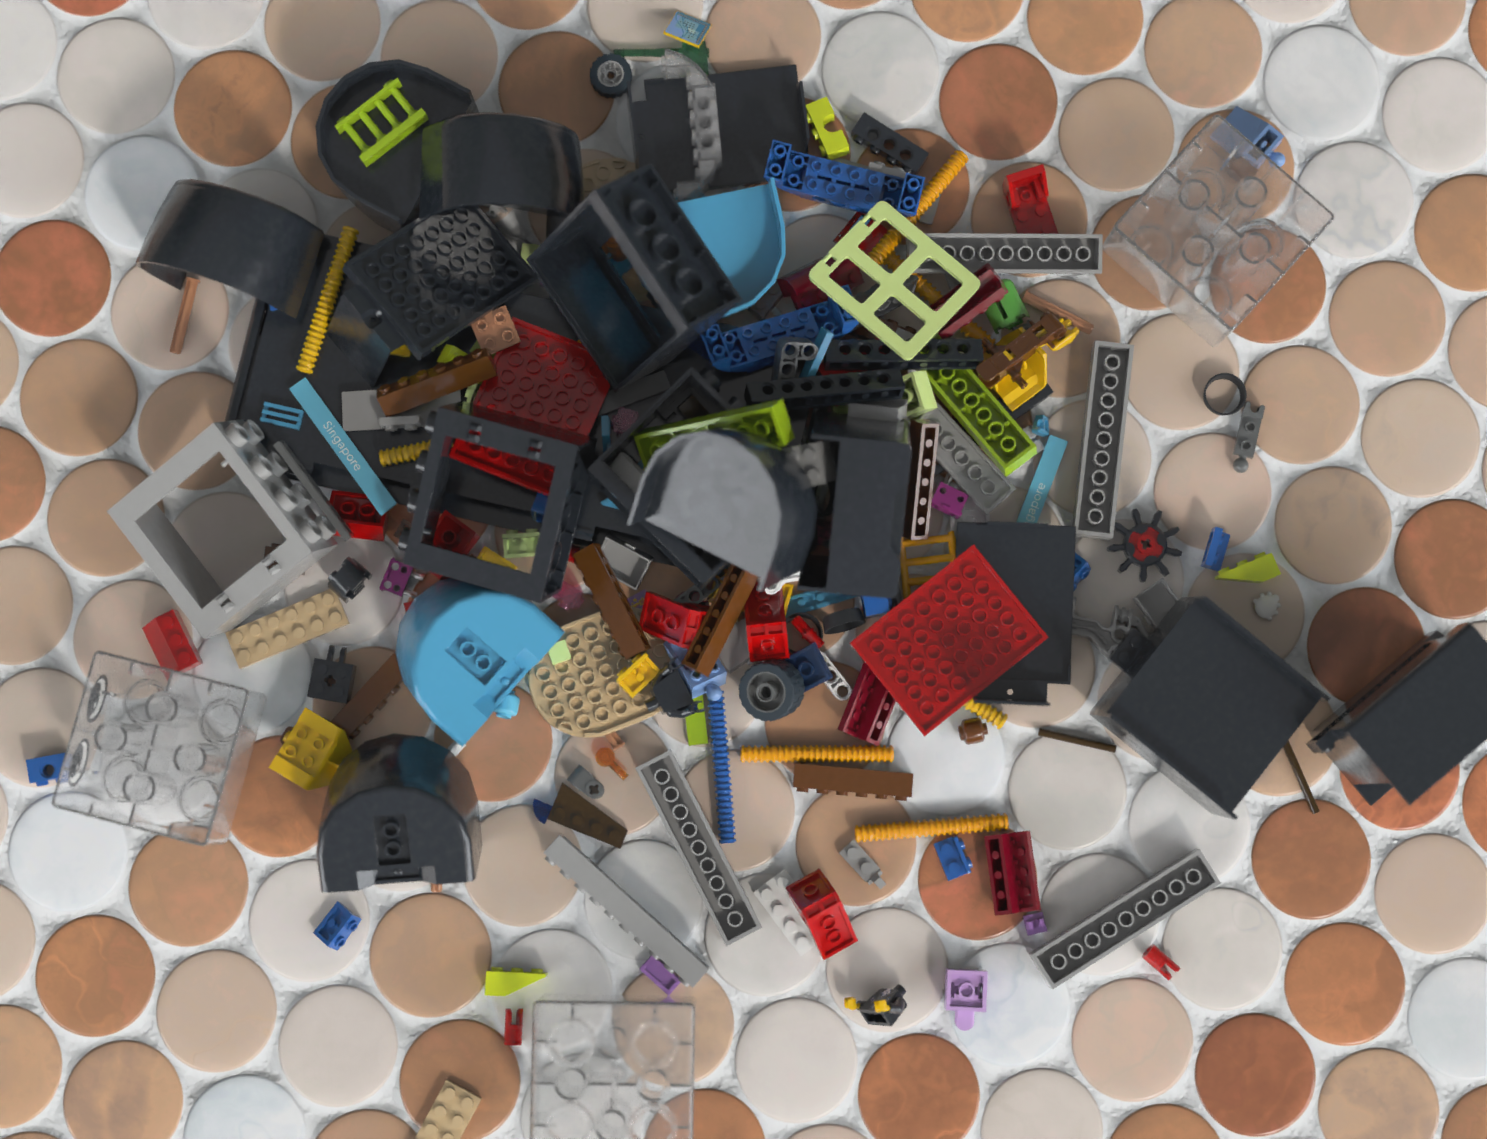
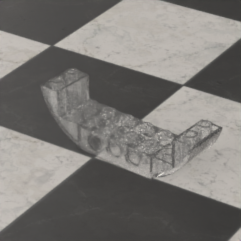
[661,49,722,203]

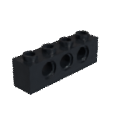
[851,112,929,175]

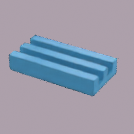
[260,402,304,430]

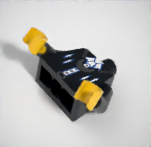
[844,984,907,1027]

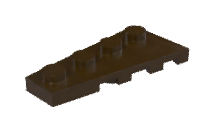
[547,782,628,849]

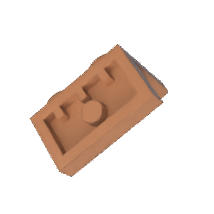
[471,305,521,355]

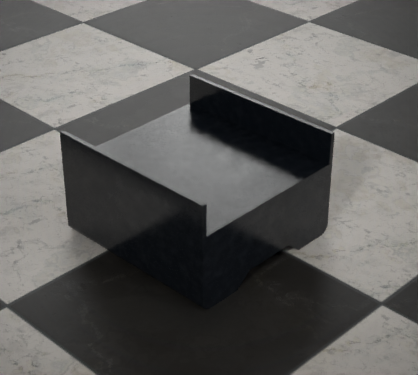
[797,411,911,599]
[1090,596,1331,820]
[1306,622,1487,806]

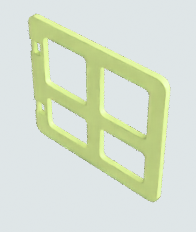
[809,201,980,360]

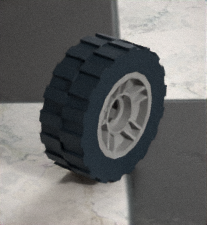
[589,53,632,99]

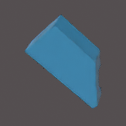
[1032,415,1049,437]
[601,416,611,453]

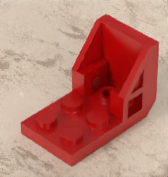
[1002,164,1059,234]
[744,581,789,662]
[639,591,710,649]
[785,868,858,960]

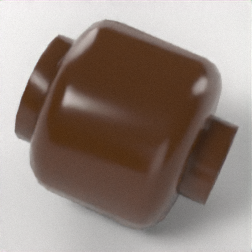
[958,717,988,745]

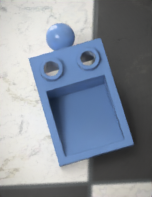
[1211,106,1285,168]
[663,641,727,701]

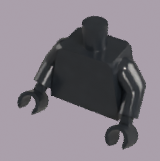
[644,656,705,719]

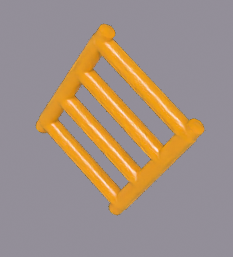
[900,531,956,599]

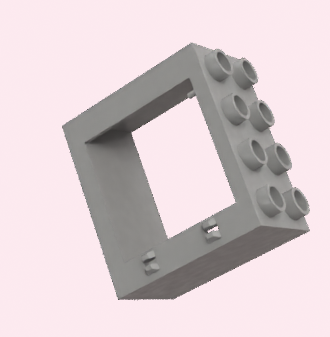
[107,419,339,639]

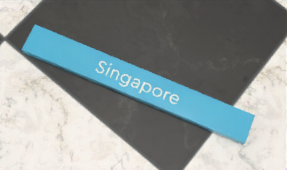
[289,377,397,516]
[1016,435,1068,523]

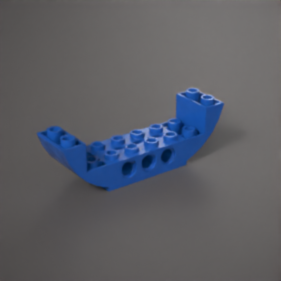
[763,140,925,217]
[701,285,859,373]

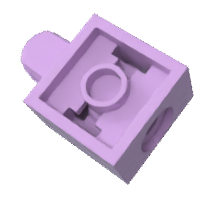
[944,968,988,1031]

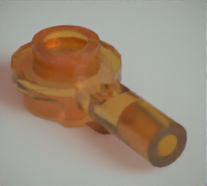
[595,747,629,781]

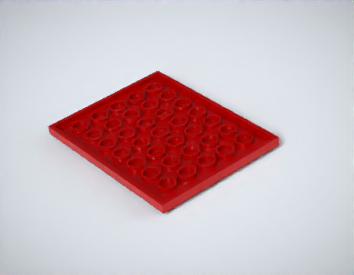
[449,317,611,496]
[850,544,1048,737]

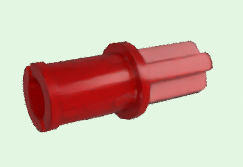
[791,615,825,648]

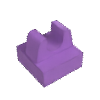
[1023,911,1047,936]

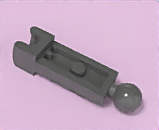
[1233,402,1265,473]

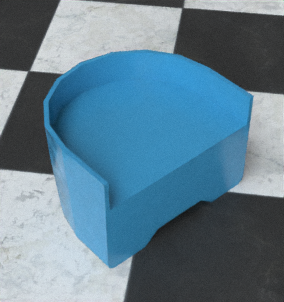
[634,177,786,318]
[395,578,565,747]

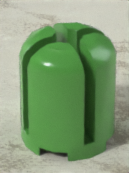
[985,279,1030,334]

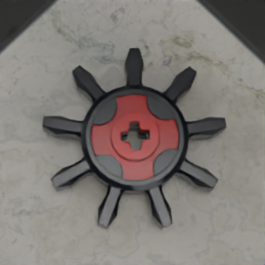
[1107,508,1182,583]

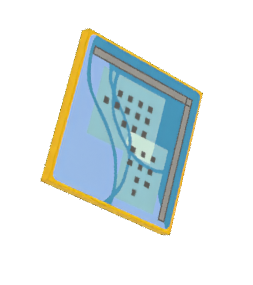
[663,10,712,48]

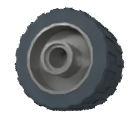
[738,659,805,722]

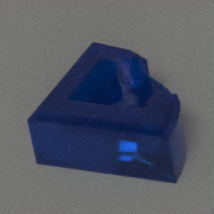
[533,798,552,824]

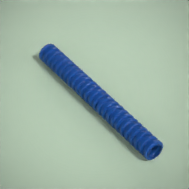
[707,691,736,844]

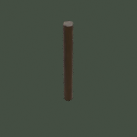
[1038,728,1117,753]
[1283,740,1320,814]

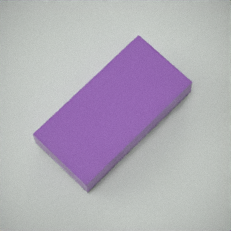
[639,956,680,996]

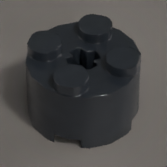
[328,557,372,603]

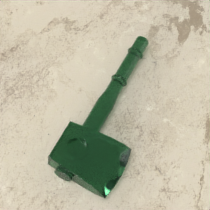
[613,41,709,77]

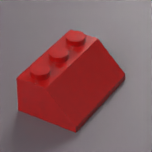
[325,490,389,542]
[430,510,480,580]
[142,609,203,681]

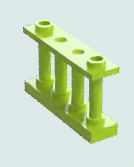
[335,78,429,167]

